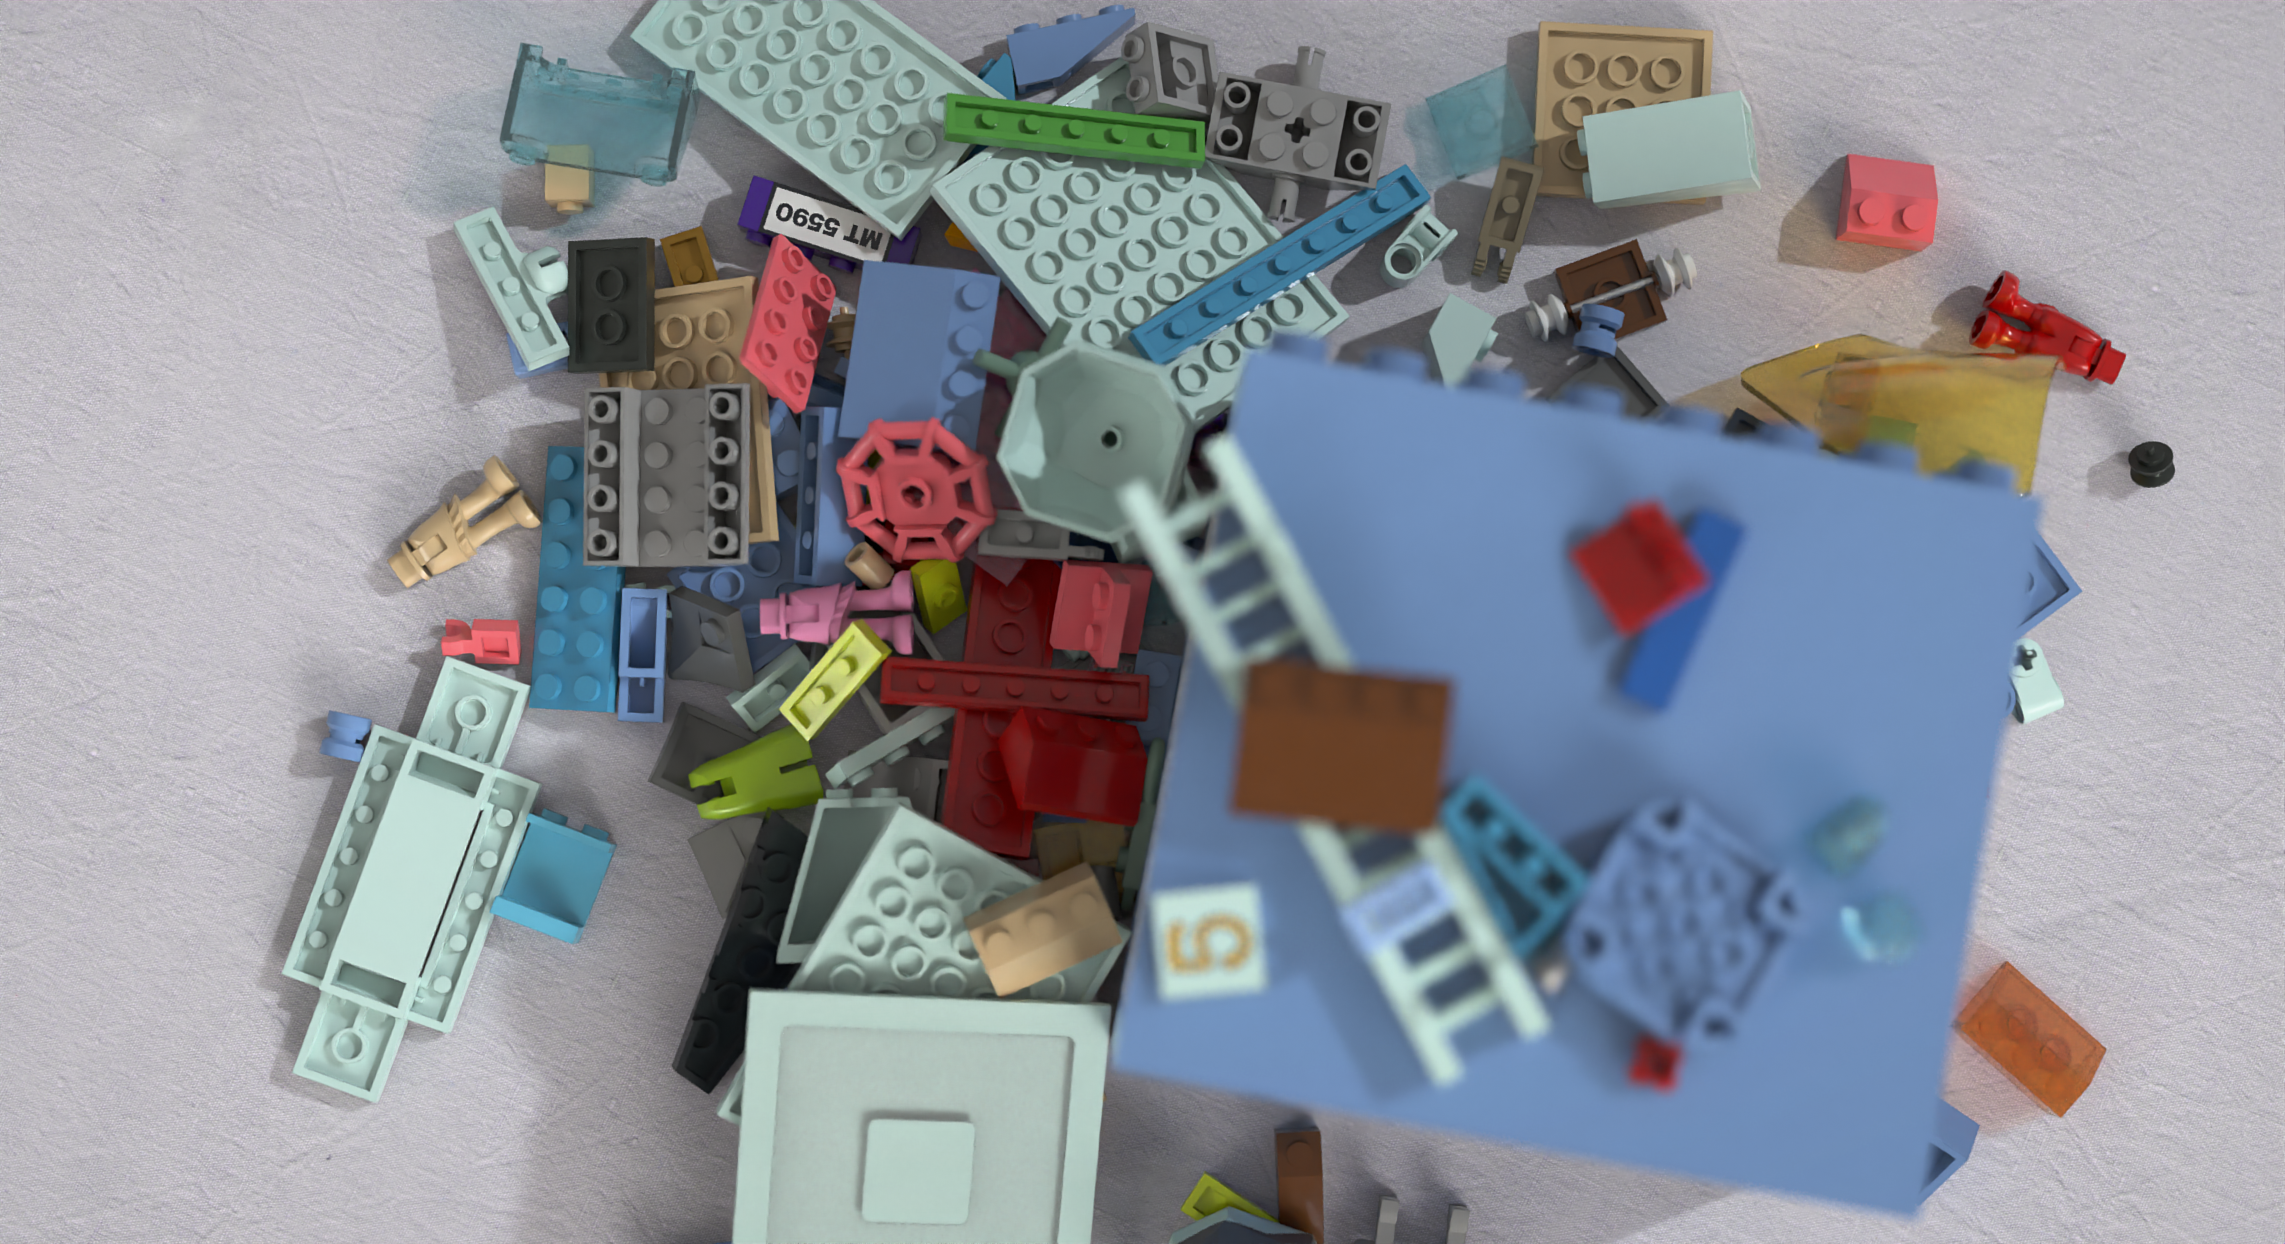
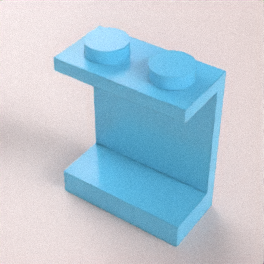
[490,808,617,944]

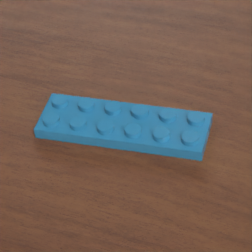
[529,446,626,713]

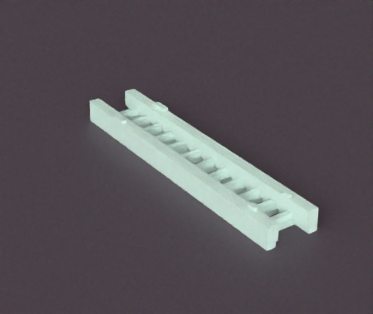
[1120,435,1550,1086]

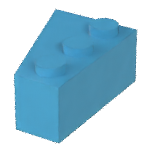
[1438,775,1590,958]

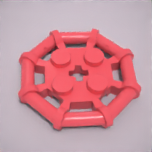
[836,417,998,564]

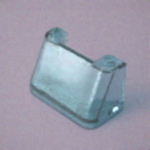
[499,43,700,187]

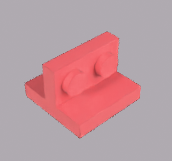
[1049,560,1153,668]

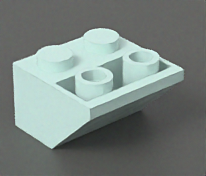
[1421,293,1498,387]

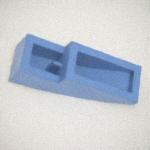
[618,588,667,723]

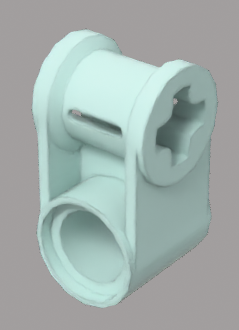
[1380,204,1459,288]
[2012,638,2064,725]

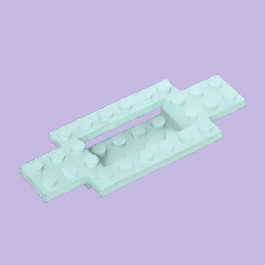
[282,656,543,1103]

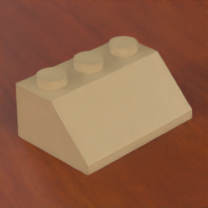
[963,861,1123,999]

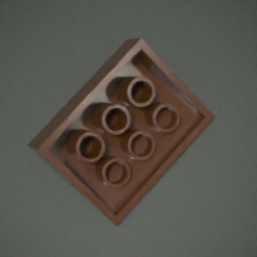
[1228,656,1456,836]

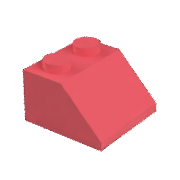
[1836,154,1938,252]

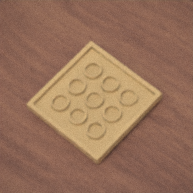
[1532,21,1713,205]

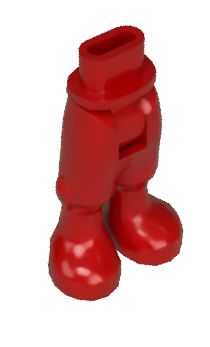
[1969,270,2126,385]

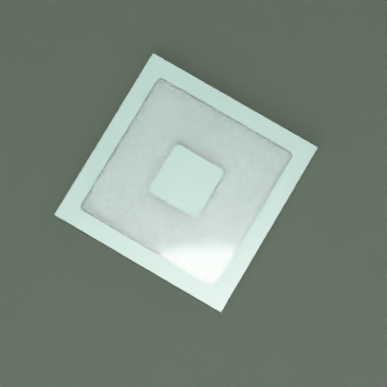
[732,989,1111,1244]

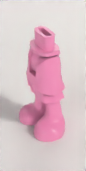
[760,571,914,655]

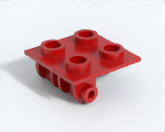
[1569,497,1711,637]

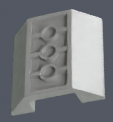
[583,383,750,567]

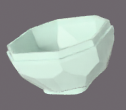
[997,340,1196,543]

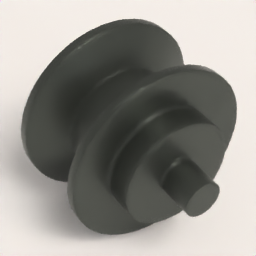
[2128,441,2175,488]

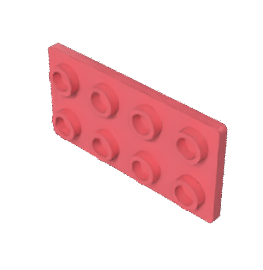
[739,234,836,414]

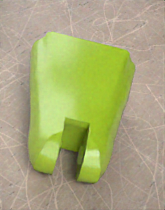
[688,724,824,820]

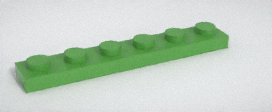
[943,93,1205,169]

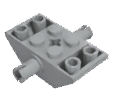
[1205,46,1391,223]

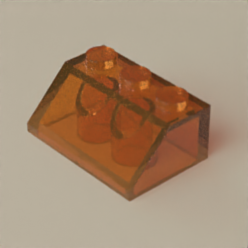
[1953,961,2107,1118]

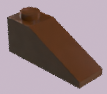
[1274,1127,1324,1244]

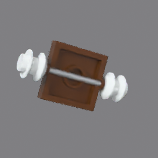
[1525,239,1697,342]

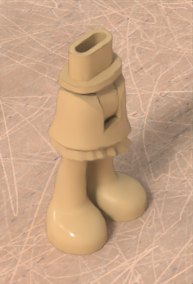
[387,455,543,588]

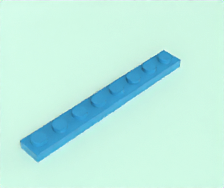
[1128,164,1432,366]

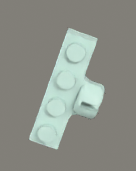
[453,206,570,371]

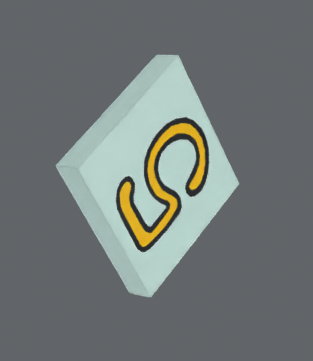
[1152,885,1265,999]

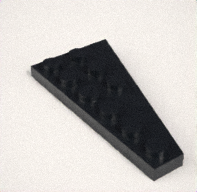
[672,806,809,1095]

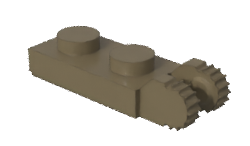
[1471,156,1544,284]

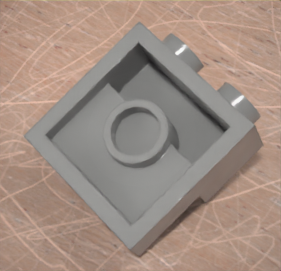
[1121,22,1218,124]

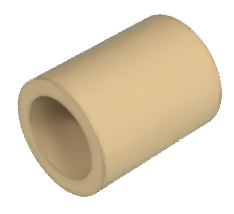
[844,542,894,590]

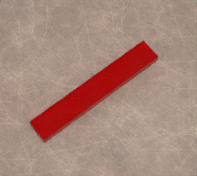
[880,656,1150,722]

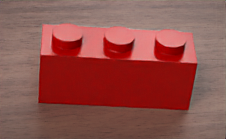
[997,706,1148,827]

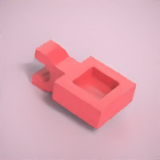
[441,619,522,665]

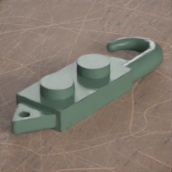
[1115,737,1165,911]

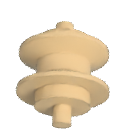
[826,307,856,360]

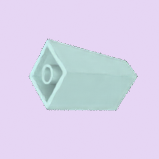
[1577,90,1761,209]

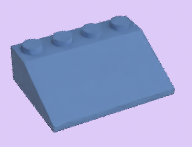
[838,260,1001,454]

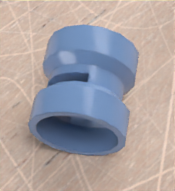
[1572,303,1625,358]
[319,710,372,762]

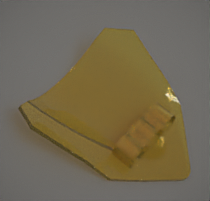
[1741,333,2067,495]

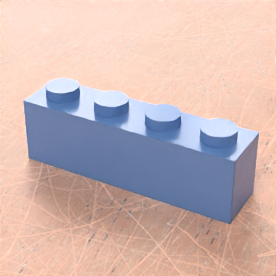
[794,406,869,587]

